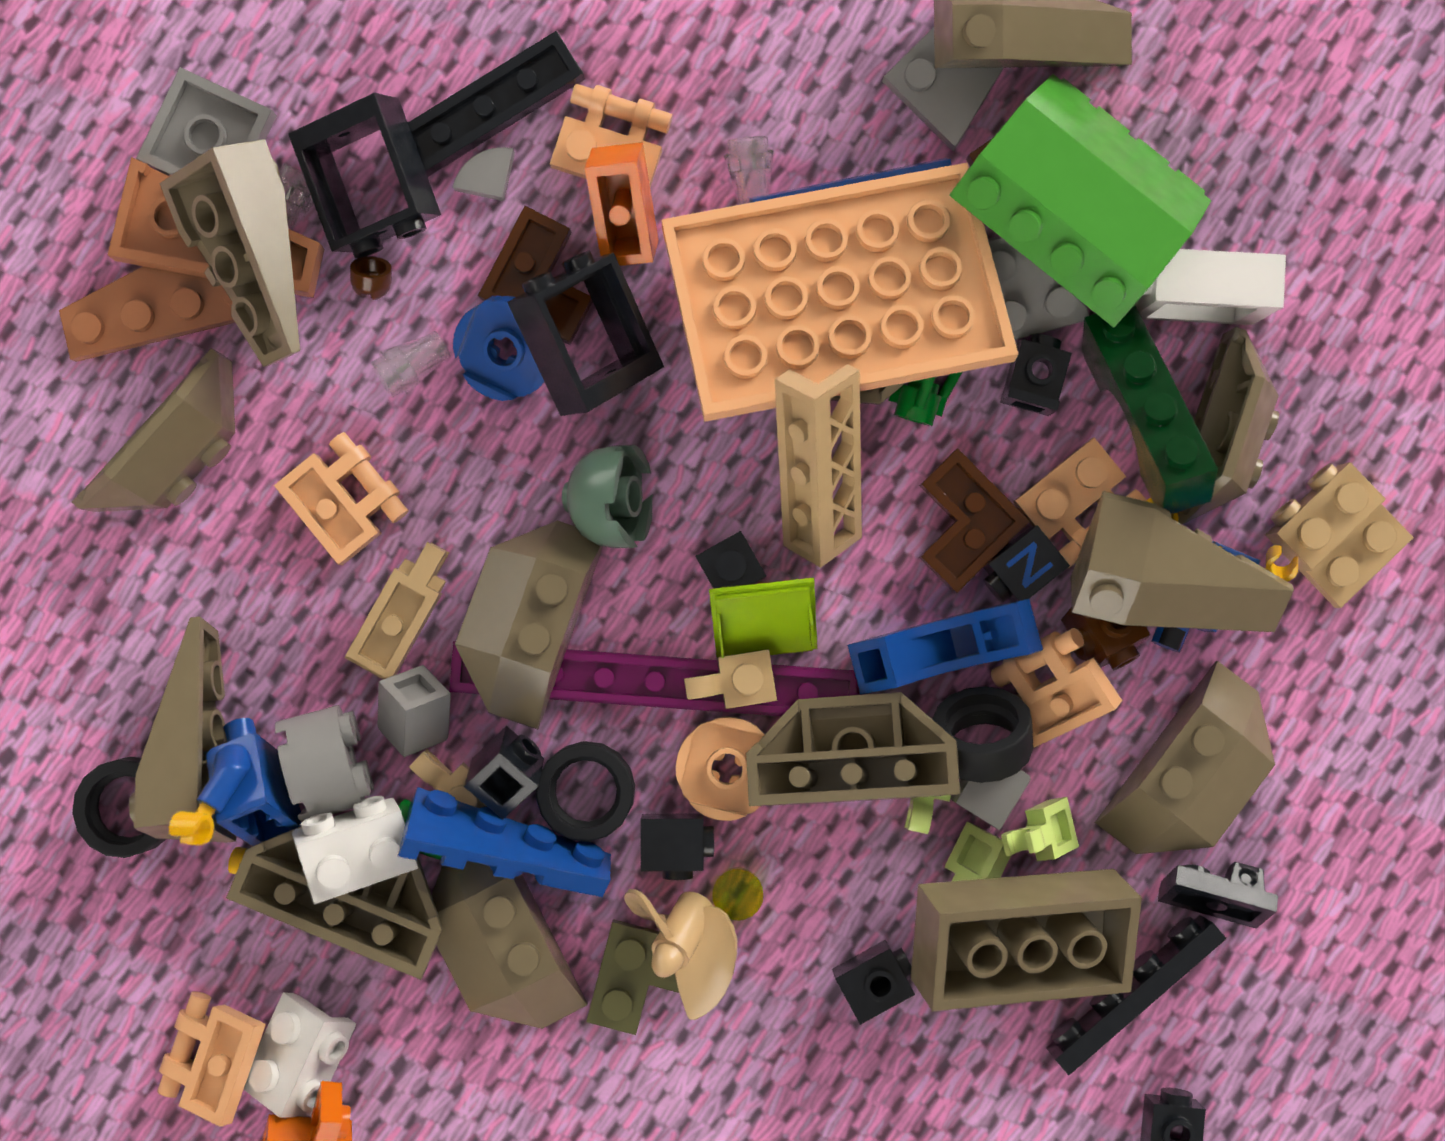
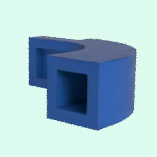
[847,599,1043,695]

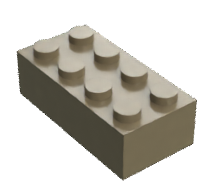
[911,869,1142,1011]

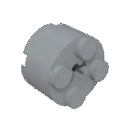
[275,705,374,822]

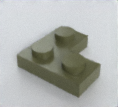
[586,919,679,1035]

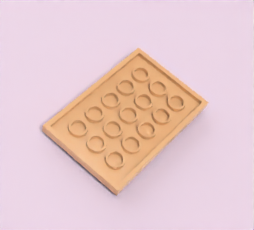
[661,162,1018,422]

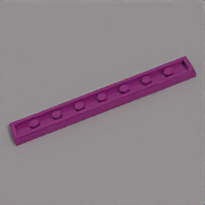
[449,641,859,716]

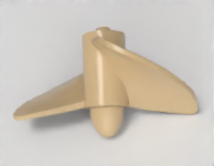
[624,889,737,1020]

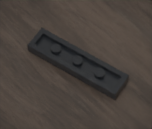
[408,31,585,177]
[1046,915,1227,1075]

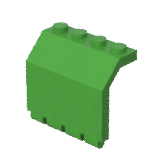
[949,74,1212,328]

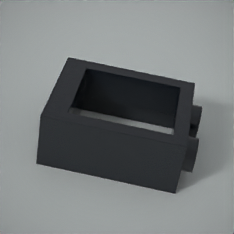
[288,93,441,258]
[507,250,664,416]

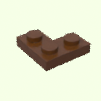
[478,206,593,345]
[919,448,1030,593]

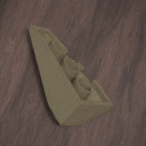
[934,0,1132,68]
[160,139,300,367]
[1071,491,1294,632]
[129,616,236,843]

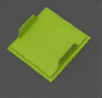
[709,578,818,658]

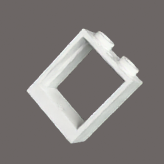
[1135,249,1286,325]

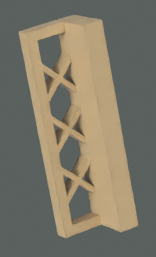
[774,364,862,568]

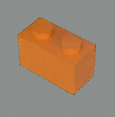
[584,142,659,266]

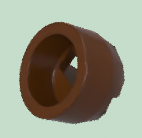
[350,256,392,300]

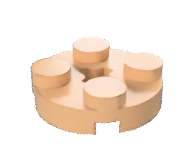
[676,716,765,821]

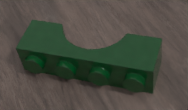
[1082,305,1218,514]

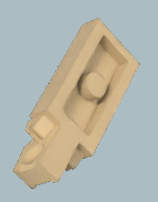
[345,542,449,679]

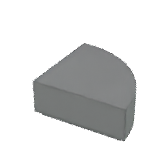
[453,147,515,201]

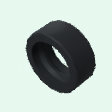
[932,686,1033,783]
[536,741,635,842]
[72,757,166,858]

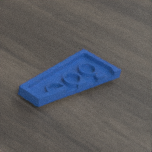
[398,787,611,897]

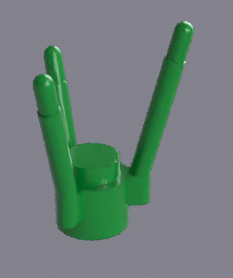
[888,372,963,426]

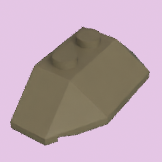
[1178,327,1279,525]
[72,348,235,512]
[455,521,603,730]
[1094,661,1275,854]
[746,692,961,806]
[226,826,443,980]
[432,861,588,1029]

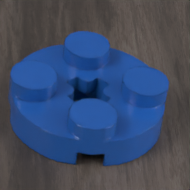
[453,295,545,401]

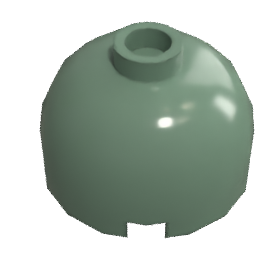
[562,445,652,548]

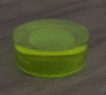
[712,867,764,921]

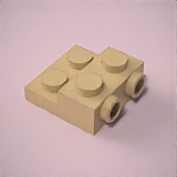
[1265,462,1414,608]

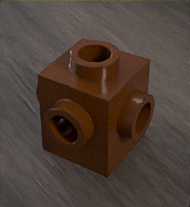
[1061,607,1151,671]

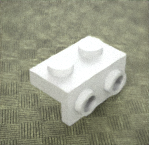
[291,796,418,904]
[244,992,356,1118]

